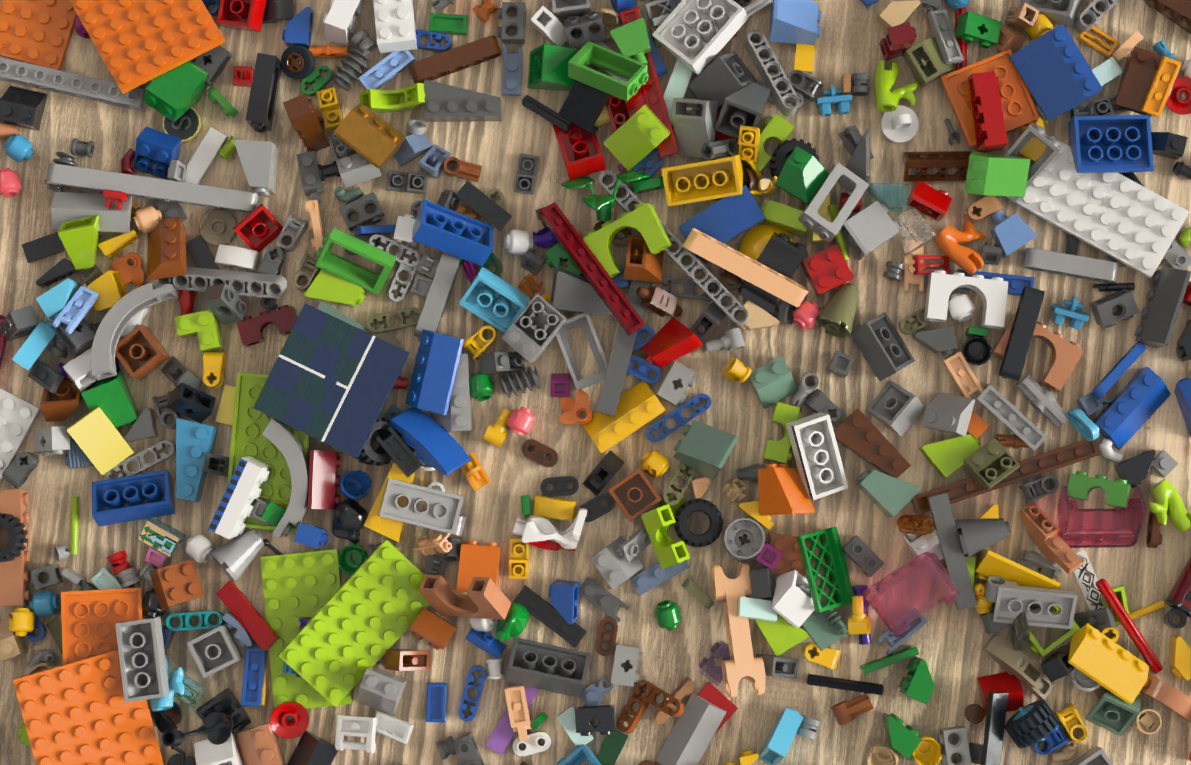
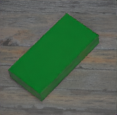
[429,13,468,36]

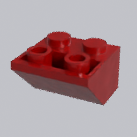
[606,87,645,132]

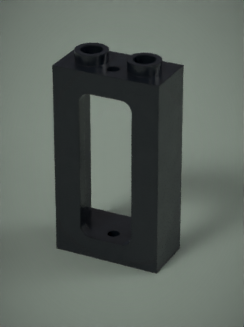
[245,53,282,133]

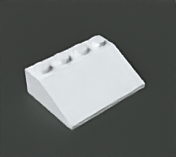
[652,0,748,75]

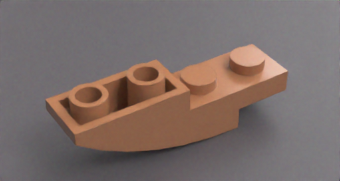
[1019,502,1084,574]

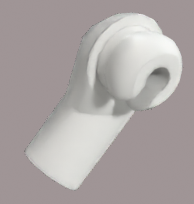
[1099,438,1123,463]

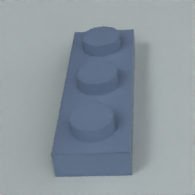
[630,560,689,596]

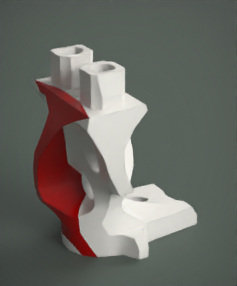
[512,508,588,552]

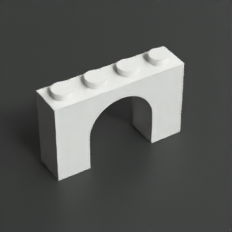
[924,270,1008,330]

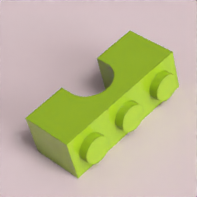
[741,113,794,173]
[762,402,802,464]
[641,504,690,570]

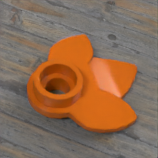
[110,252,145,287]
[558,389,592,425]

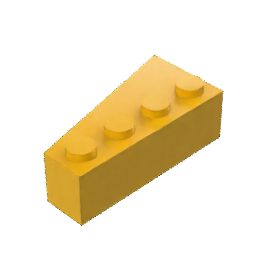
[364,463,415,542]

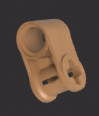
[964,195,1003,223]

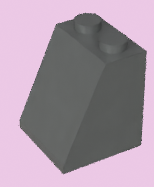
[688,51,757,112]
[714,82,771,139]

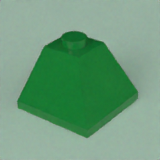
[775,146,829,205]

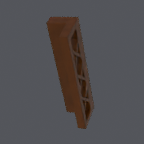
[903,151,972,181]

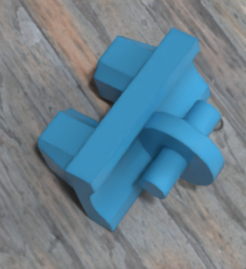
[815,84,852,117]
[1052,296,1089,330]

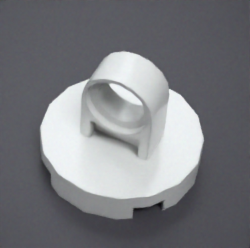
[880,106,919,144]

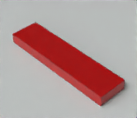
[216,580,280,651]

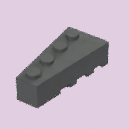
[424,79,502,122]

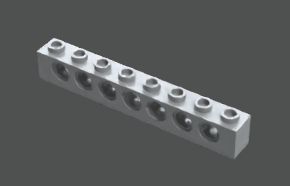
[0,57,147,112]

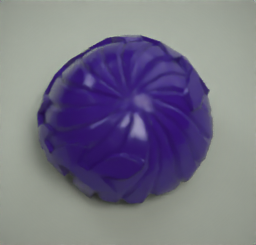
[532,227,559,248]

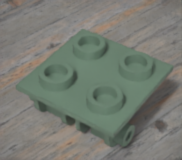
[802,600,849,651]

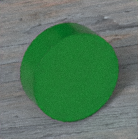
[530,712,548,731]

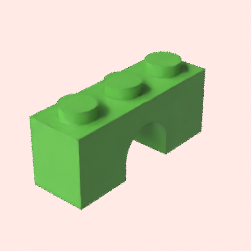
[1066,471,1131,509]

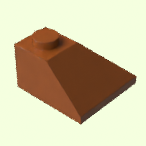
[40,378,82,422]

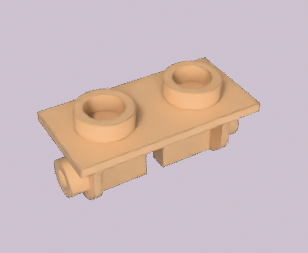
[413,533,452,556]

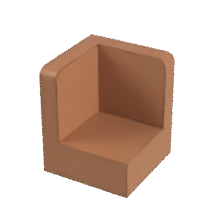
[995,26,1026,53]

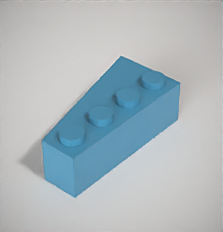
[176,418,218,502]

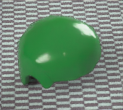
[338,544,368,574]

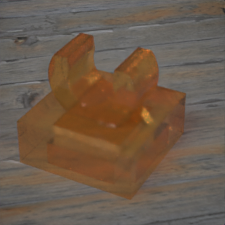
[517,274,543,300]

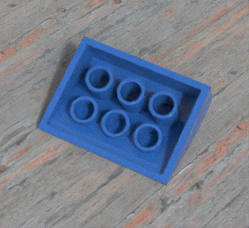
[1009,23,1103,122]
[1068,115,1154,173]

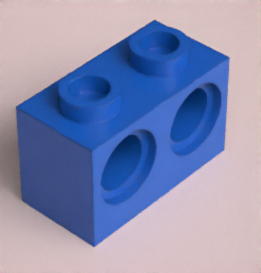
[294,523,329,548]

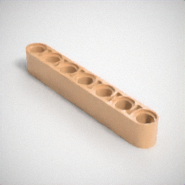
[683,228,809,307]

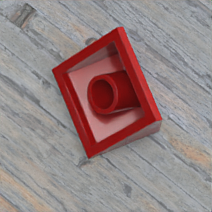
[233,204,283,252]
[977,672,1024,716]

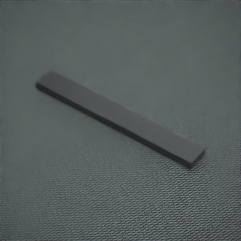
[596,280,651,417]

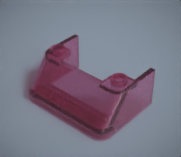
[1058,486,1147,548]

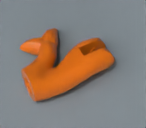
[934,220,986,275]

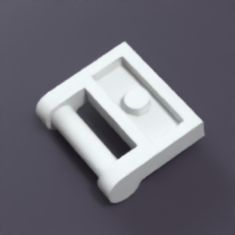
[335,715,376,753]

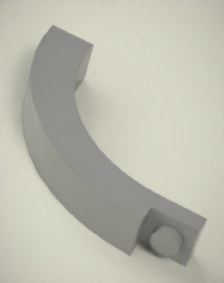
[91,283,178,381]
[262,418,309,538]

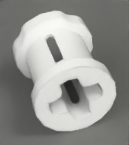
[485,658,505,680]

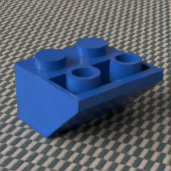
[134,127,182,180]

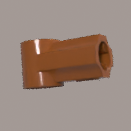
[444,157,482,183]
[831,693,874,726]

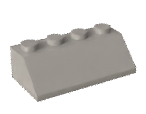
[433,353,473,433]
[115,617,170,703]

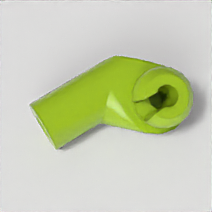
[1178,228,1191,247]

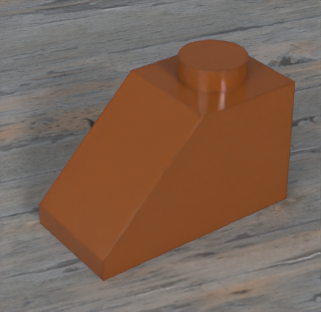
[385,649,430,671]

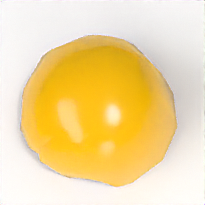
[912,736,942,765]

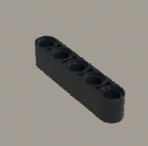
[999,285,1045,381]

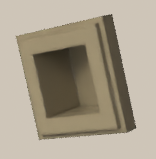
[77,264,103,286]

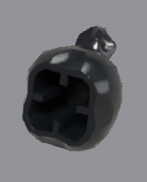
[332,499,368,545]

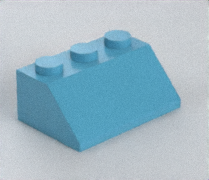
[458,266,530,334]

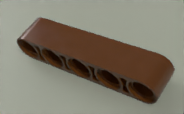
[408,35,502,84]

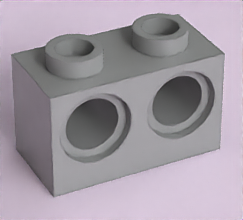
[938,726,972,765]

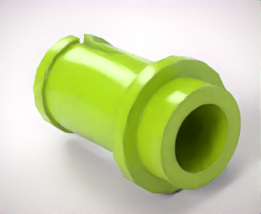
[218,135,237,161]

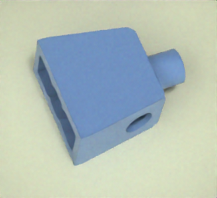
[990,210,1037,259]

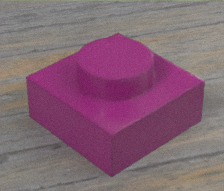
[756,542,783,570]

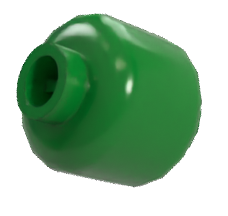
[469,372,494,402]
[654,600,682,630]

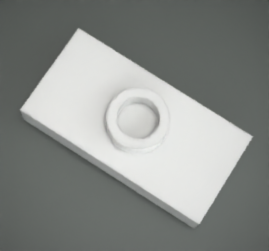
[375,711,414,744]

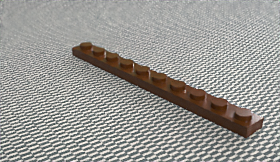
[911,439,1100,515]

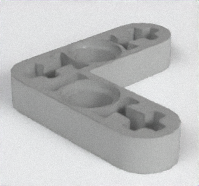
[367,234,420,302]

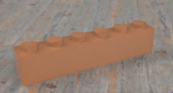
[0,489,31,607]

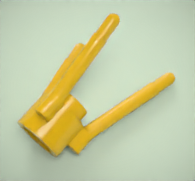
[748,160,778,198]

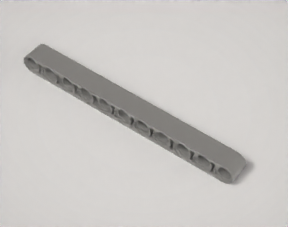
[46,163,259,213]
[599,171,749,326]

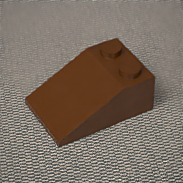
[1114,47,1162,117]

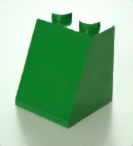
[527,43,579,91]
[143,61,208,122]
[81,368,139,429]

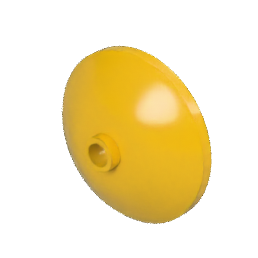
[739,224,794,261]

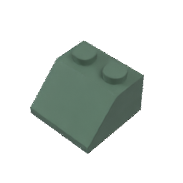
[747,356,798,409]

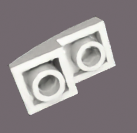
[215,244,259,270]

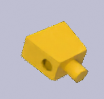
[86,270,128,312]

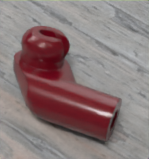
[120,148,135,175]

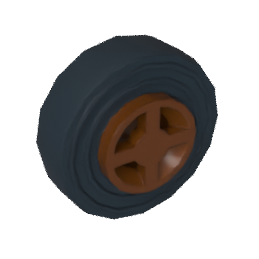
[280,45,315,79]

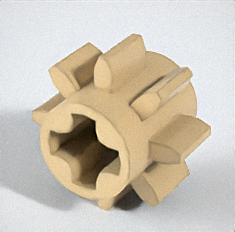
[722,479,748,502]

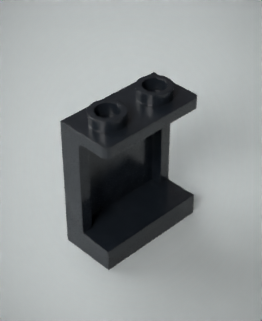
[558,80,615,134]

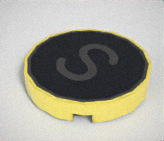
[163,107,202,143]

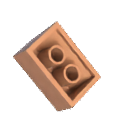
[234,722,286,765]

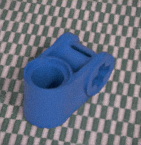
[1030,722,1070,755]

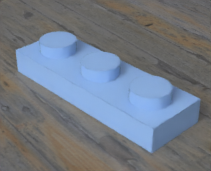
[358,50,415,90]

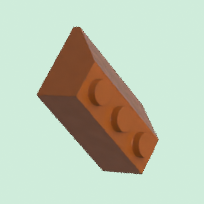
[147,216,186,280]

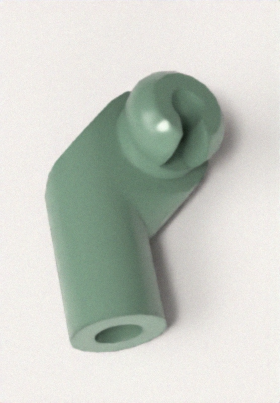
[334,187,364,203]

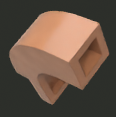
[1140,674,1191,723]

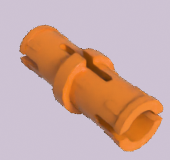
[309,44,348,59]

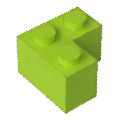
[174,310,224,352]

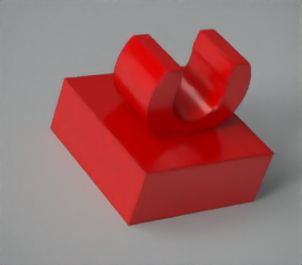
[233,66,254,87]
[103,189,128,210]

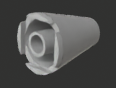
[210,530,265,582]

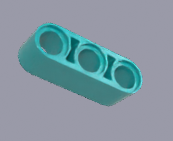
[165,610,225,631]

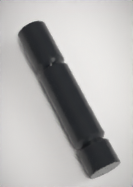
[1093,283,1135,292]

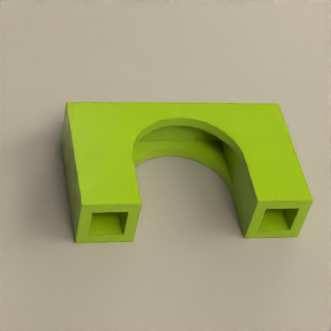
[583,202,672,278]

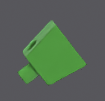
[610,18,651,64]

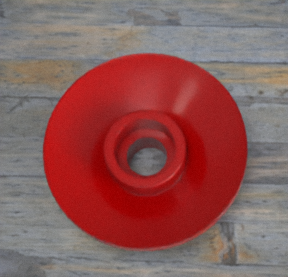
[1166,77,1191,115]
[270,701,309,739]

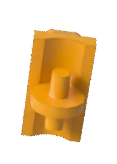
[460,452,491,491]

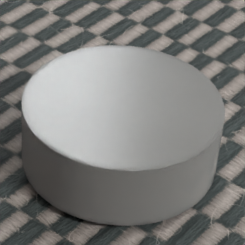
[406,119,426,135]

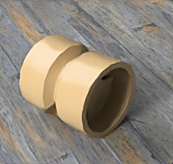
[1130,706,1162,735]

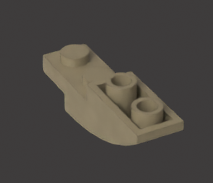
[983,634,1055,700]

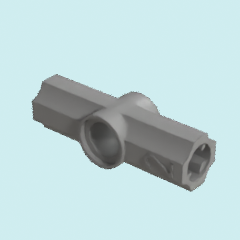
[1016,375,1070,428]

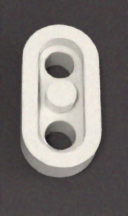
[513,731,551,756]

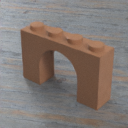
[992,313,1084,392]
[419,574,511,620]

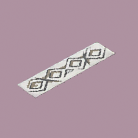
[1073,549,1103,610]

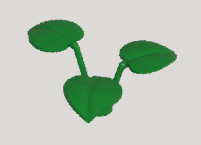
[561,171,650,221]

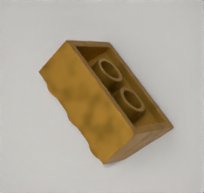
[333,103,406,168]

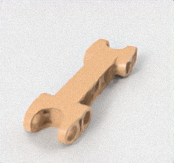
[711,561,765,698]

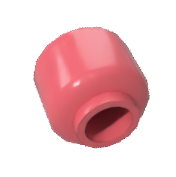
[0,168,22,198]
[793,301,820,330]
[507,406,535,436]

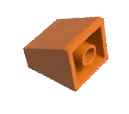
[758,464,815,516]
[456,540,501,592]

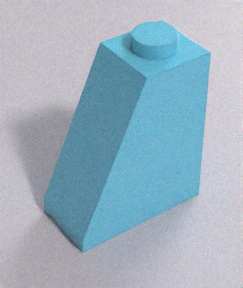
[12,319,56,370]
[759,707,804,765]

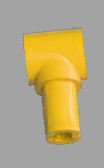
[483,408,511,448]
[848,596,871,634]

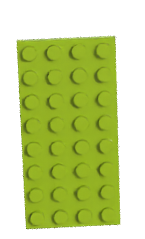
[227,372,310,533]
[278,539,430,707]
[260,549,353,709]

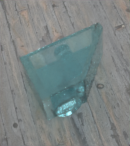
[867,183,908,213]

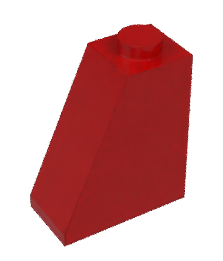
[641,317,703,368]

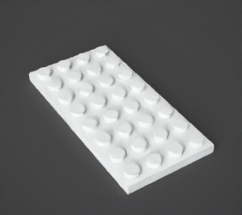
[1014,141,1190,278]

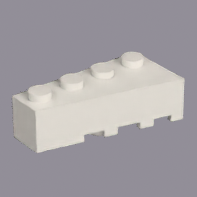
[323,0,364,46]

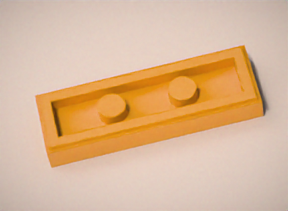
[1140,56,1182,118]

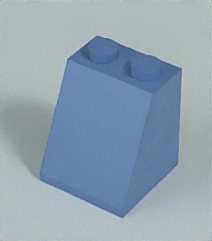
[769,0,821,45]

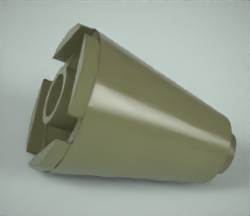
[815,283,859,338]

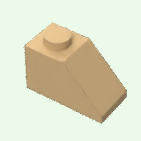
[877,0,921,29]
[735,300,780,330]
[0,618,27,661]

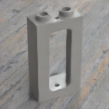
[1004,123,1061,202]
[798,162,869,242]
[556,312,608,391]

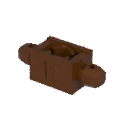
[636,286,683,317]

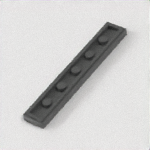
[927,492,977,610]

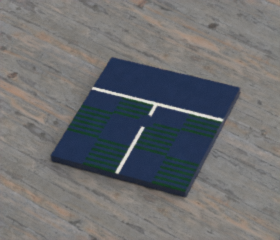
[253,303,410,459]

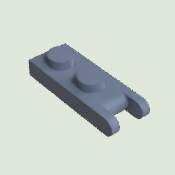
[502,45,523,96]
[875,607,928,656]

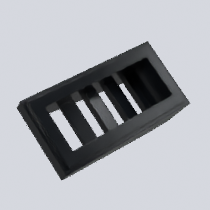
[36,258,78,288]

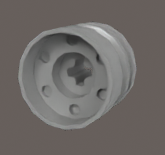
[724,518,765,561]

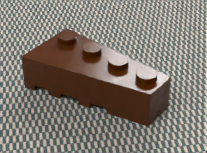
[833,409,911,478]

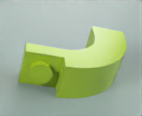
[359,83,425,113]

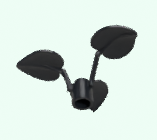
[153,702,234,765]

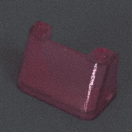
[863,552,960,636]

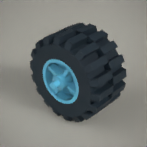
[1004,700,1059,748]

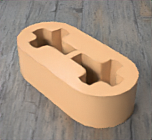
[1111,31,1143,62]

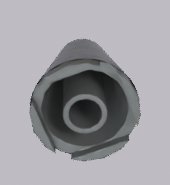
[955,518,1011,558]

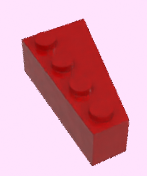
[968,71,1008,152]

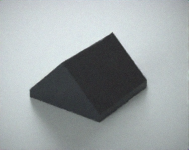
[287,730,338,765]

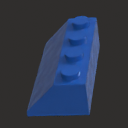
[412,199,493,266]
[406,329,464,415]
[1092,367,1171,450]
[92,470,175,526]

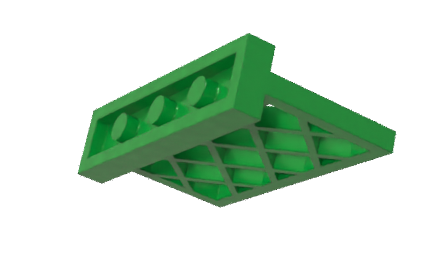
[797,526,854,613]

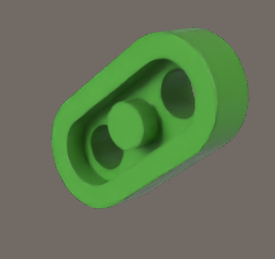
[207,85,239,118]

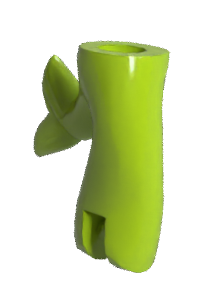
[874,60,919,112]
[1148,479,1191,533]

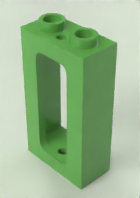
[568,41,649,101]
[315,227,396,295]

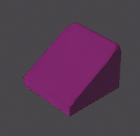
[551,373,570,397]

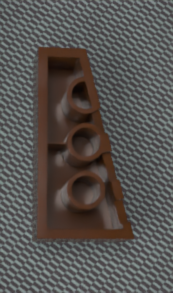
[1144,0,1191,34]
[283,94,330,152]

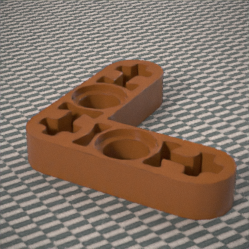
[616,680,684,734]

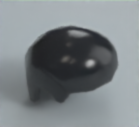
[962,336,992,366]

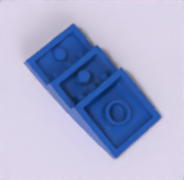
[678,185,765,259]
[389,407,470,476]

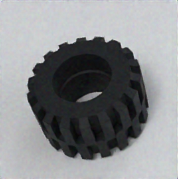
[769,138,819,179]
[354,417,402,466]
[674,499,723,547]
[0,513,28,562]

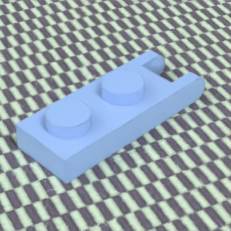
[53,286,99,334]

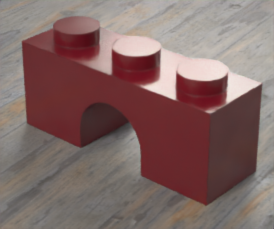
[879,22,917,61]
[237,305,298,347]

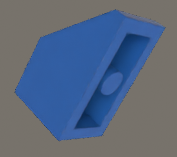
[282,7,314,49]
[548,579,579,624]

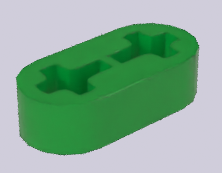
[301,65,333,96]
[630,176,664,194]

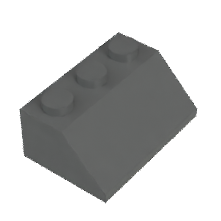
[851,312,915,382]

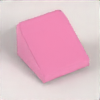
[144,546,169,568]

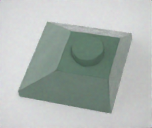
[1086,692,1142,736]

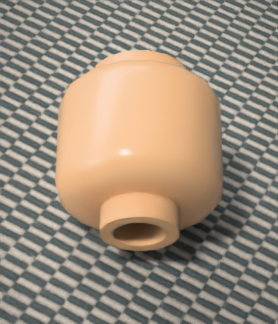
[133,205,163,233]

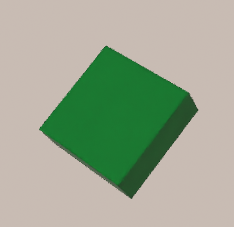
[965,326,988,338]
[521,495,531,515]
[260,500,287,527]

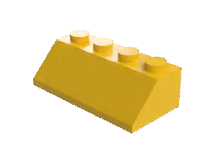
[661,154,743,207]
[582,381,666,454]
[975,550,1061,606]
[1068,623,1149,705]

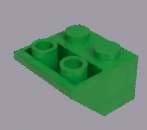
[899,656,935,705]
[882,713,922,759]

